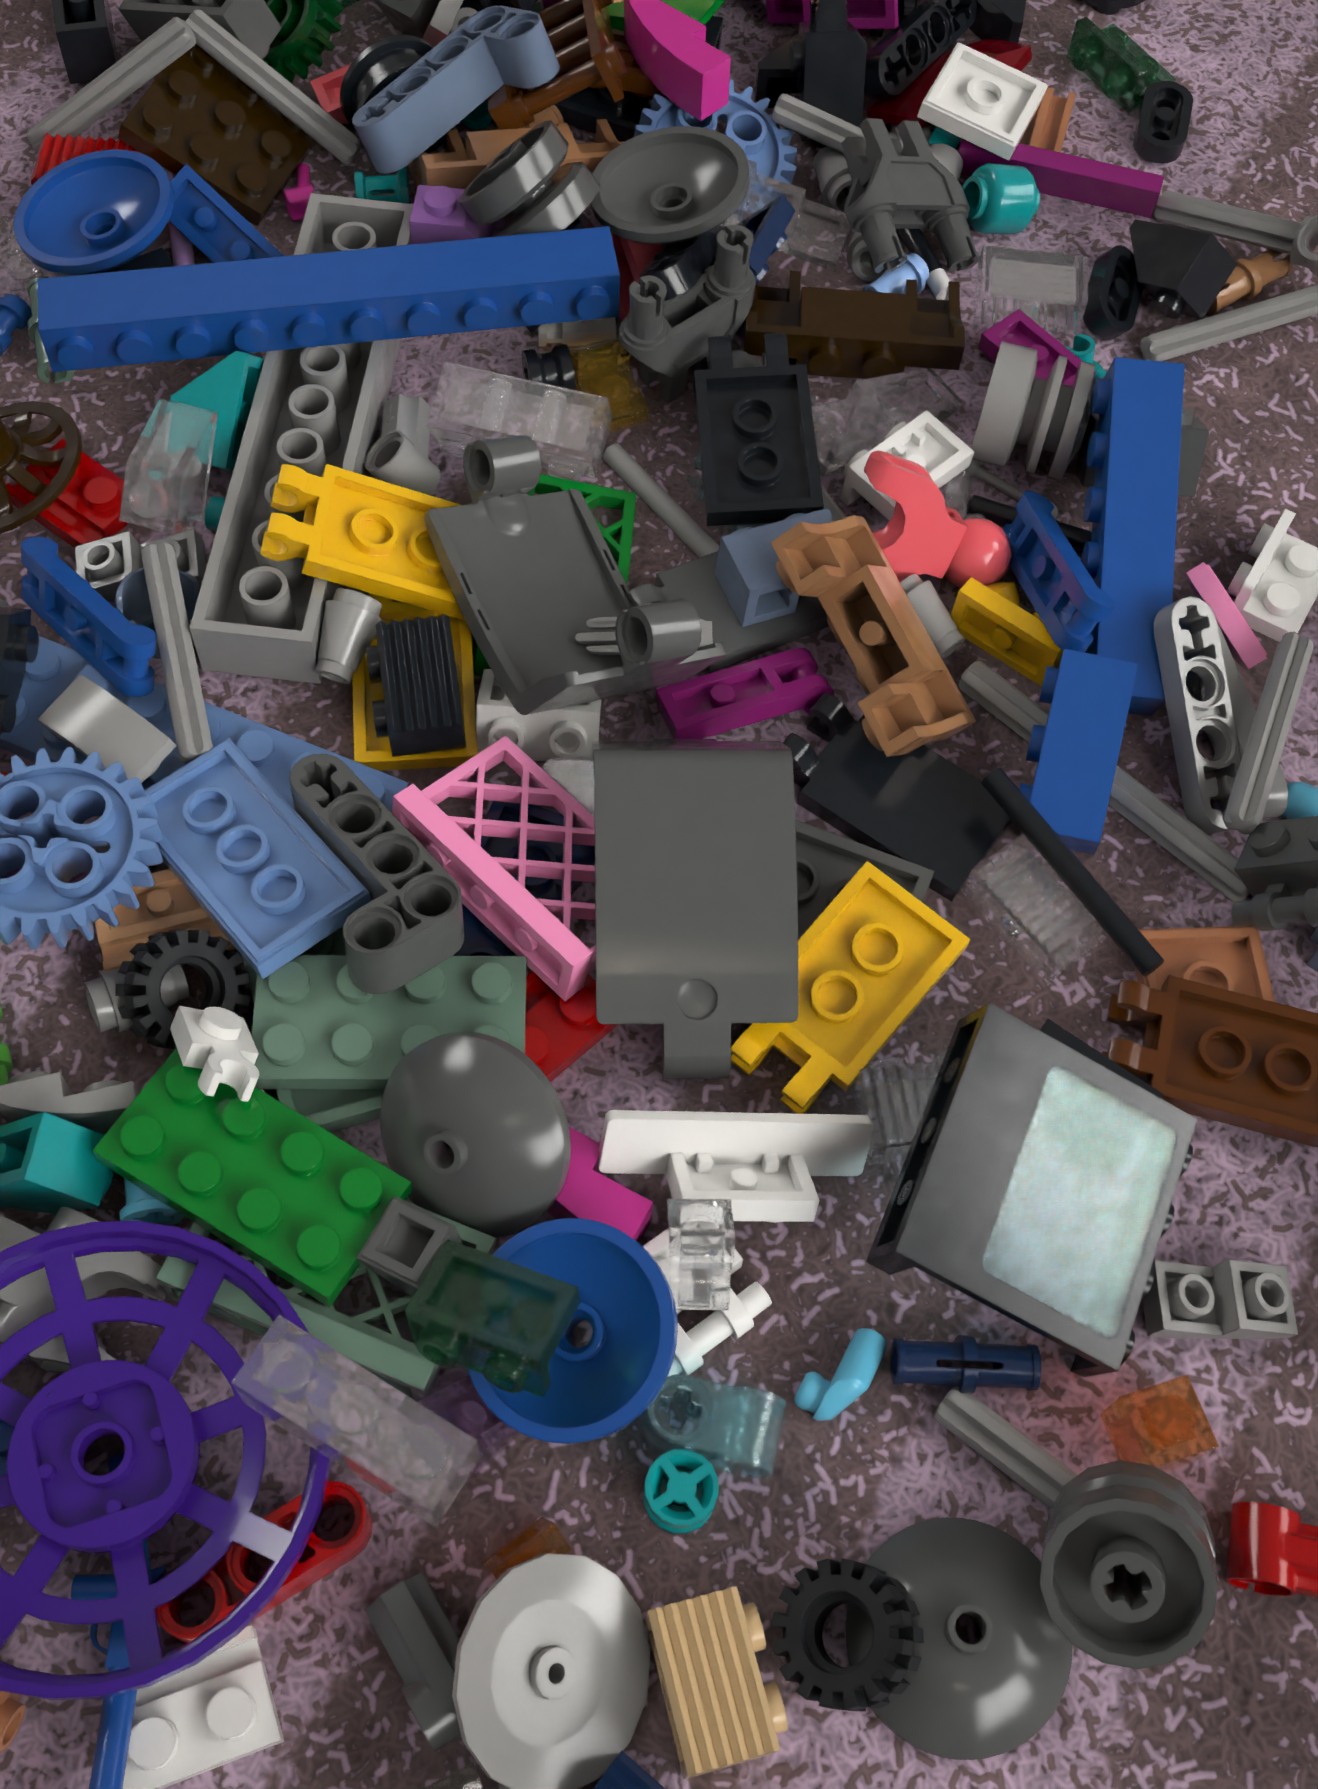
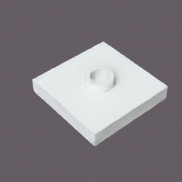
[917,42,1048,160]

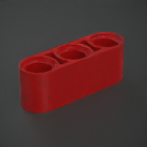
[155,1481,373,1644]

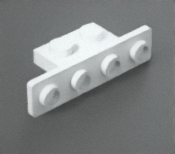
[598,1110,875,1223]

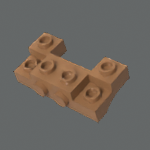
[408,119,624,189]
[770,515,976,757]

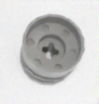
[971,341,1095,481]

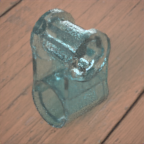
[641,1374,786,1478]

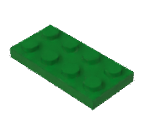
[92,1048,412,1308]

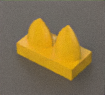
[951,577,1063,687]

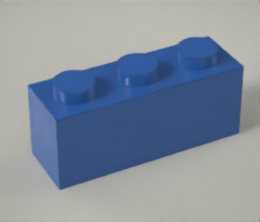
[1019,649,1139,855]

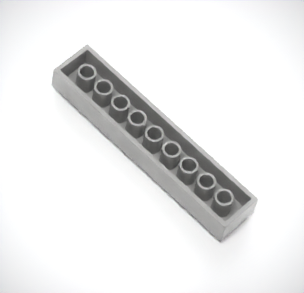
[189,193,413,684]

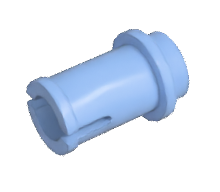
[862,253,929,294]

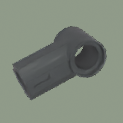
[364,1572,461,1752]

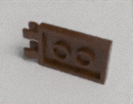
[1101,975,1318,1148]

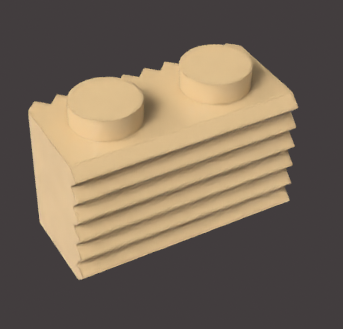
[644,1586,788,1779]

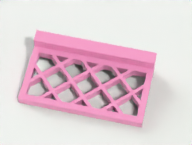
[392,736,596,1001]

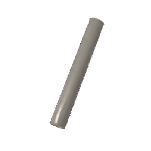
[603,443,719,558]

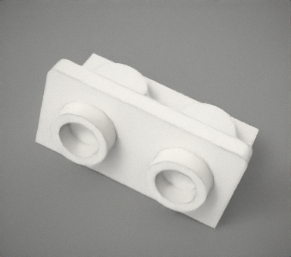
[840,410,974,521]
[1227,509,1318,642]
[476,669,602,764]

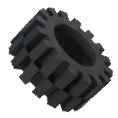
[115,929,251,1050]
[771,1558,924,1711]

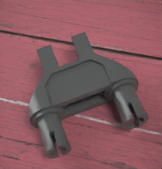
[841,118,980,273]
[619,224,756,404]

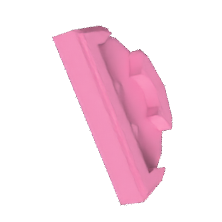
[1186,562,1268,671]

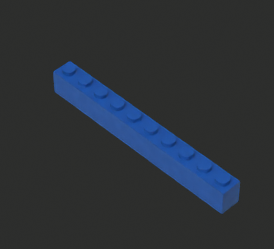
[37,226,620,372]

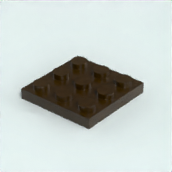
[118,44,316,226]

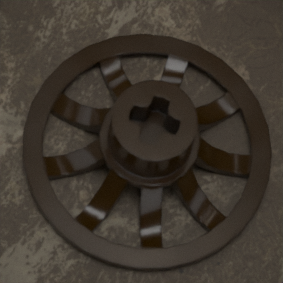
[0,401,82,534]

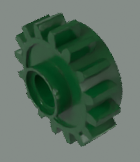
[262,0,343,84]

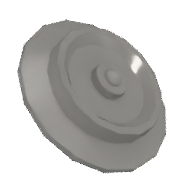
[452,1553,650,1789]

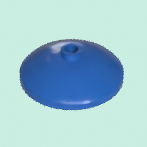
[14,149,174,275]
[462,1218,678,1444]

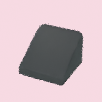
[356,1196,462,1303]

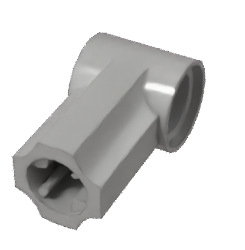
[364,393,441,495]

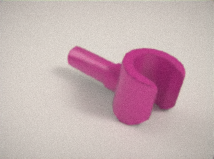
[283,163,314,222]

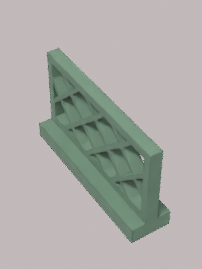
[156,1201,496,1405]

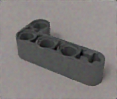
[290,754,464,994]

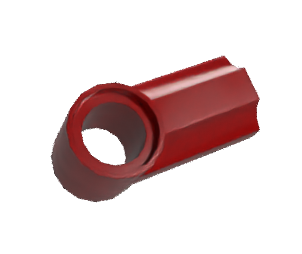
[1225,1502,1318,1598]

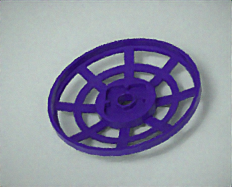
[0,1221,333,1701]

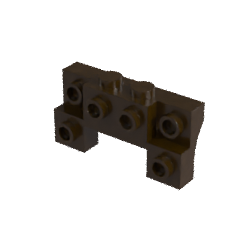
[743,271,965,382]

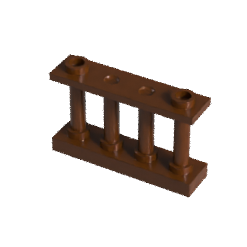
[487,0,627,130]

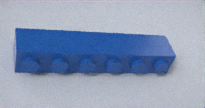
[1081,357,1185,716]

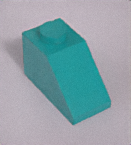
[159,351,264,470]
[0,1112,113,1214]

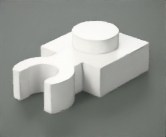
[170,1006,259,1102]

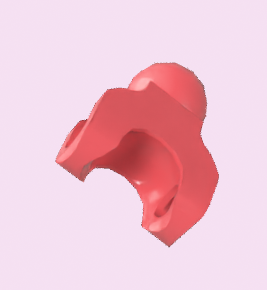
[864,450,1011,588]

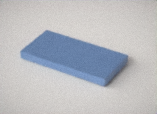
[144,738,372,980]

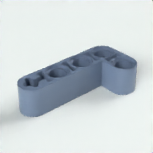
[352,6,560,174]

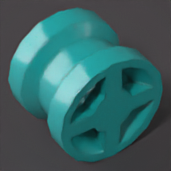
[643,1449,719,1534]

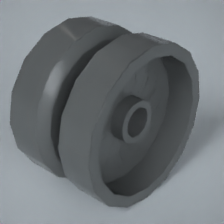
[459,120,600,237]
[1040,1460,1218,1669]

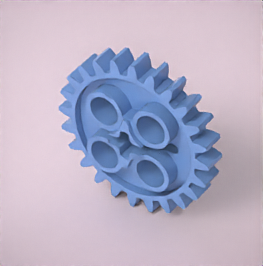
[634,79,797,227]
[0,747,164,950]

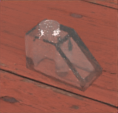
[119,399,218,535]

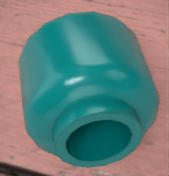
[962,163,1040,235]

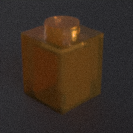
[1100,1375,1219,1472]

